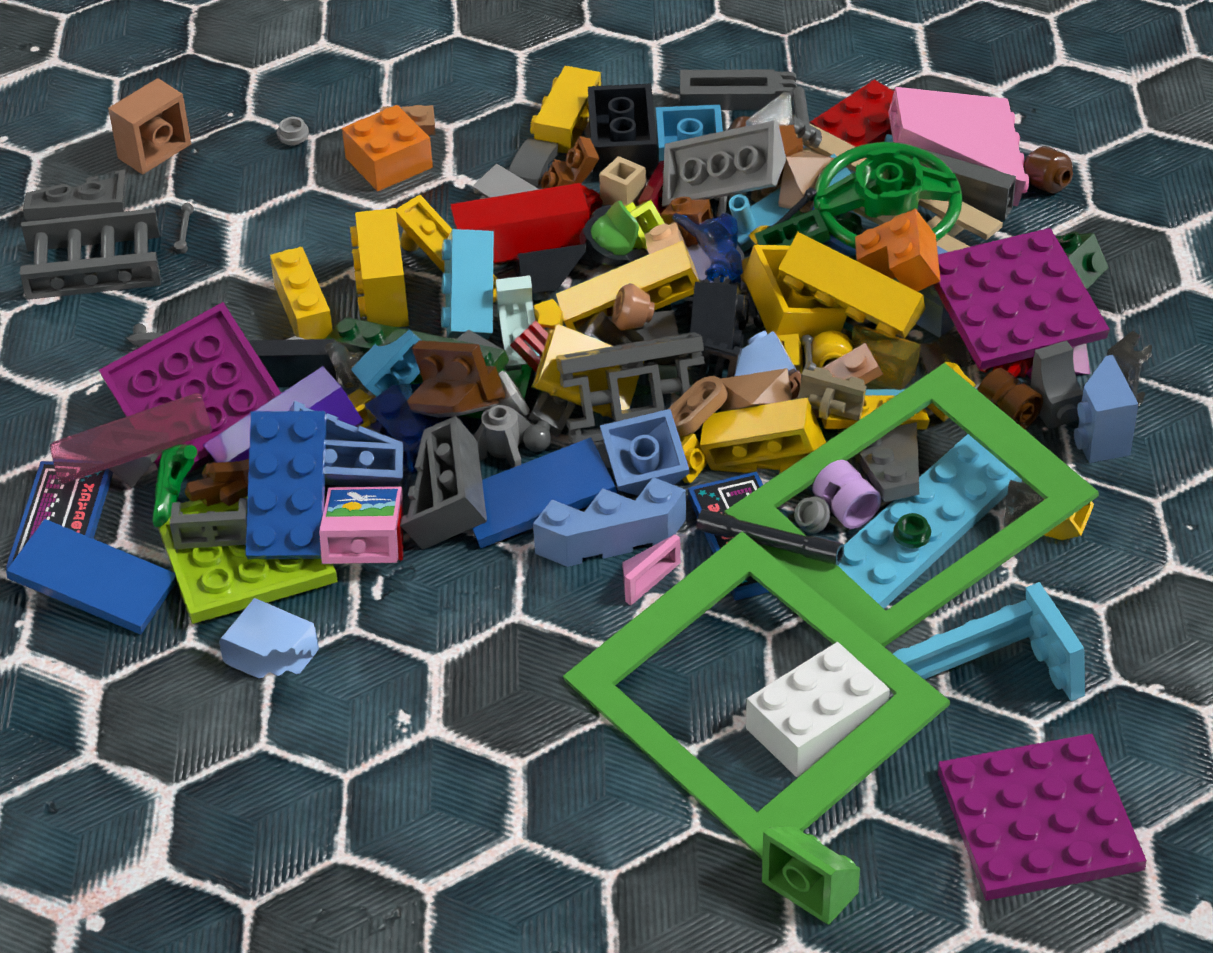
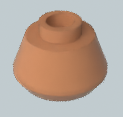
[612,283,654,330]

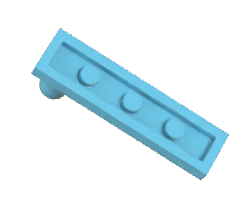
[724,153,851,252]

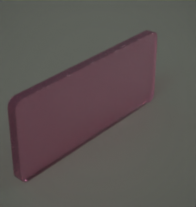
[50,393,212,483]

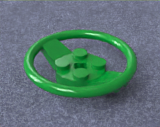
[813,142,962,249]

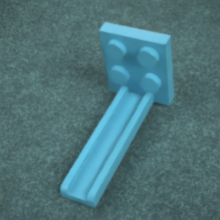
[893,582,1085,701]

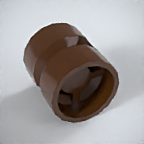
[977,368,1043,430]

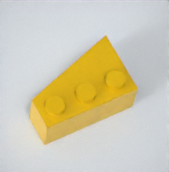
[700,397,826,473]

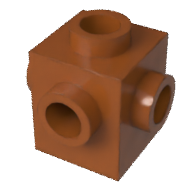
[661,196,715,247]

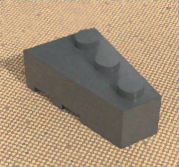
[400,416,487,550]

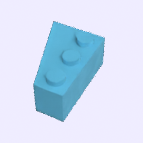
[441,229,494,339]

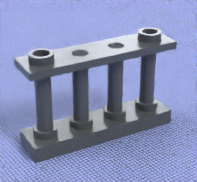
[20,208,161,300]

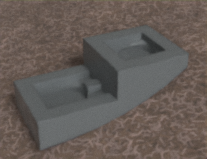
[508,138,558,186]

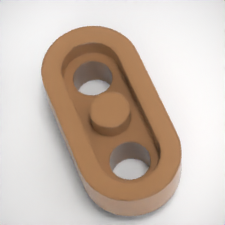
[669,376,728,436]

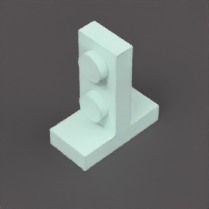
[496,276,539,371]

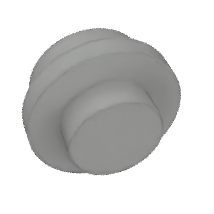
[277,117,309,146]
[794,497,830,534]

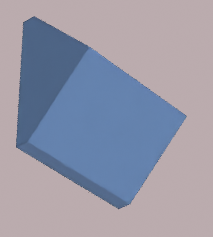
[600,409,689,496]

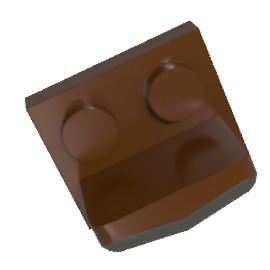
[407,340,506,418]

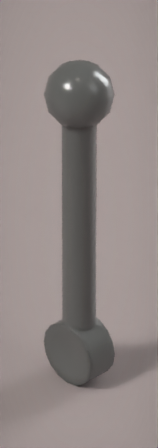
[174,203,194,254]
[800,335,817,371]

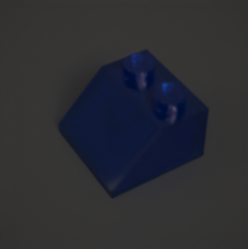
[365,383,470,474]

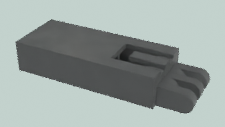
[680,69,797,110]
[920,149,1016,221]

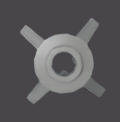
[474,405,532,468]

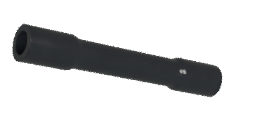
[697,509,844,565]

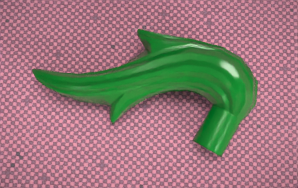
[153,443,197,527]

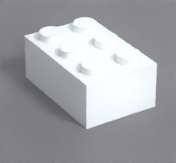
[746,642,890,777]

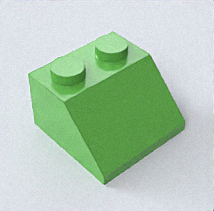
[762,826,860,925]

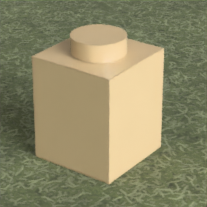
[599,156,646,206]

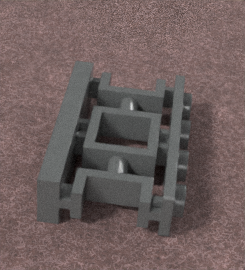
[555,332,704,444]

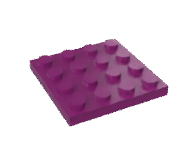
[933,228,1110,370]
[99,302,281,474]
[937,733,1147,901]

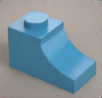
[351,329,422,406]

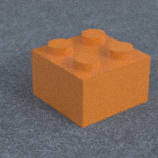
[342,105,433,192]

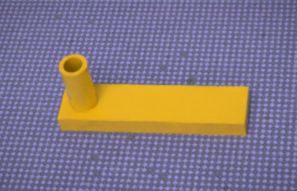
[396,195,498,303]

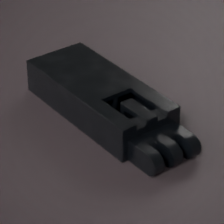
[248,339,339,387]

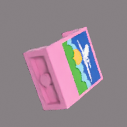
[319,487,404,564]

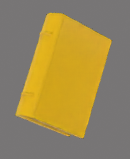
[532,324,644,418]

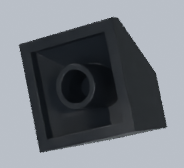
[513,244,586,301]

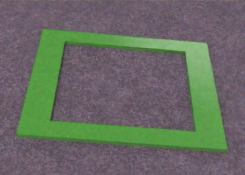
[725,363,1099,647]
[563,532,950,859]

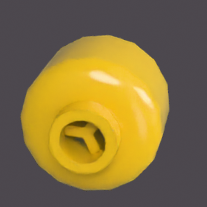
[811,330,854,368]

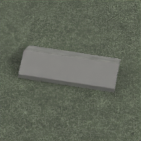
[662,120,786,208]

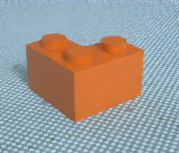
[855,208,940,292]

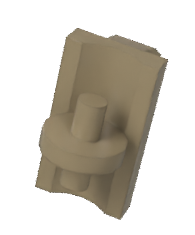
[798,367,867,421]

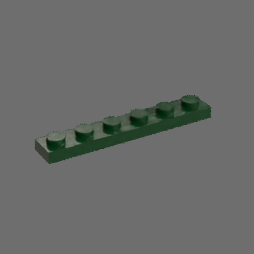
[326,317,509,374]

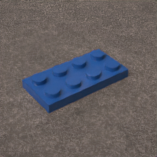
[246,411,327,559]

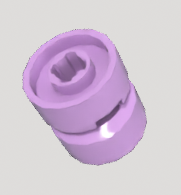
[812,460,881,529]

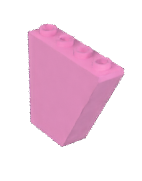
[888,87,1029,206]

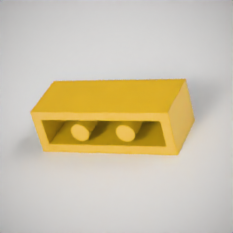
[530,66,601,154]
[270,247,333,339]

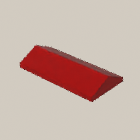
[450,183,590,265]

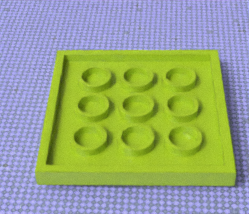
[158,497,338,624]

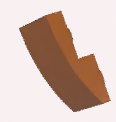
[541,136,599,189]

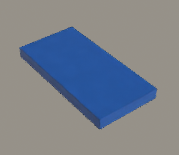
[472,437,617,549]
[6,519,177,635]

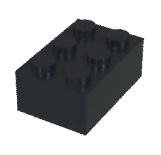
[588,83,658,178]

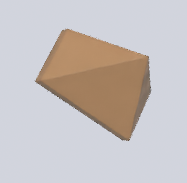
[778,151,834,213]
[720,368,792,412]

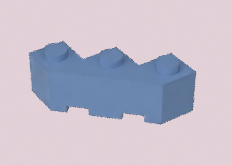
[533,477,686,567]

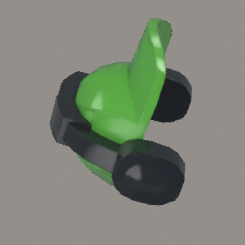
[579,201,649,266]

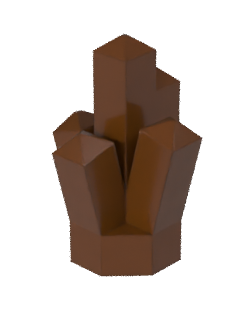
[185,459,249,506]

